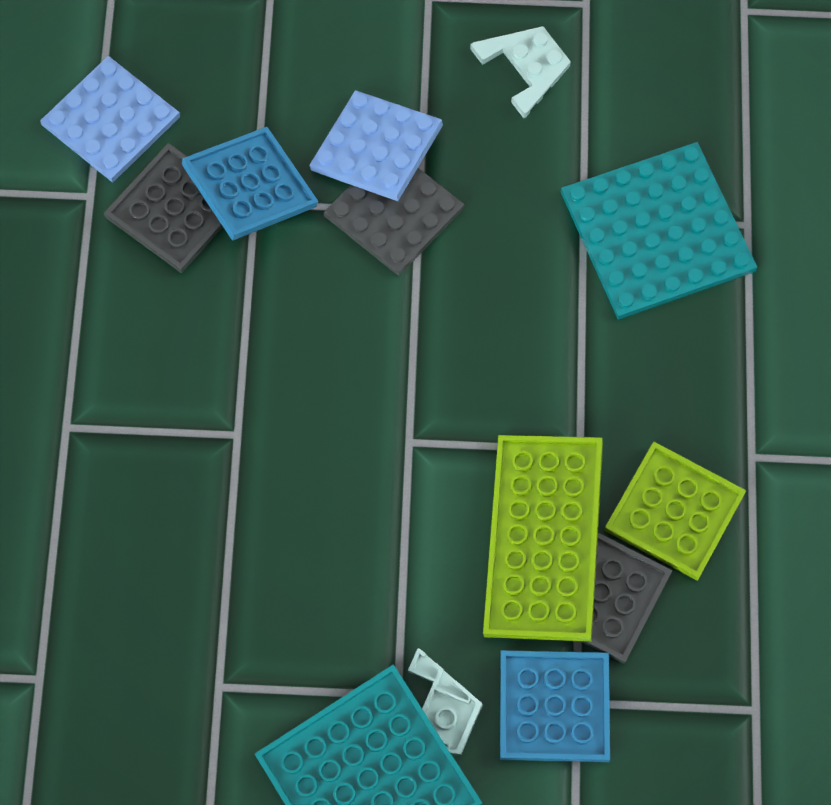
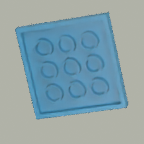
[181,127,318,241]
[500,650,610,762]

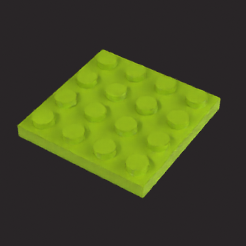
[604,441,746,581]

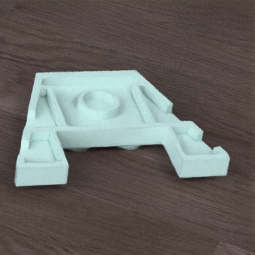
[470,26,571,118]
[408,649,483,755]

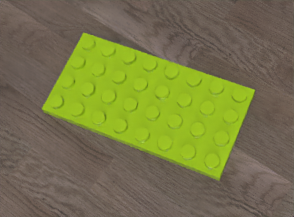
[483,435,603,642]

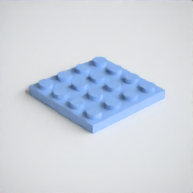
[40,56,180,183]
[310,90,443,201]

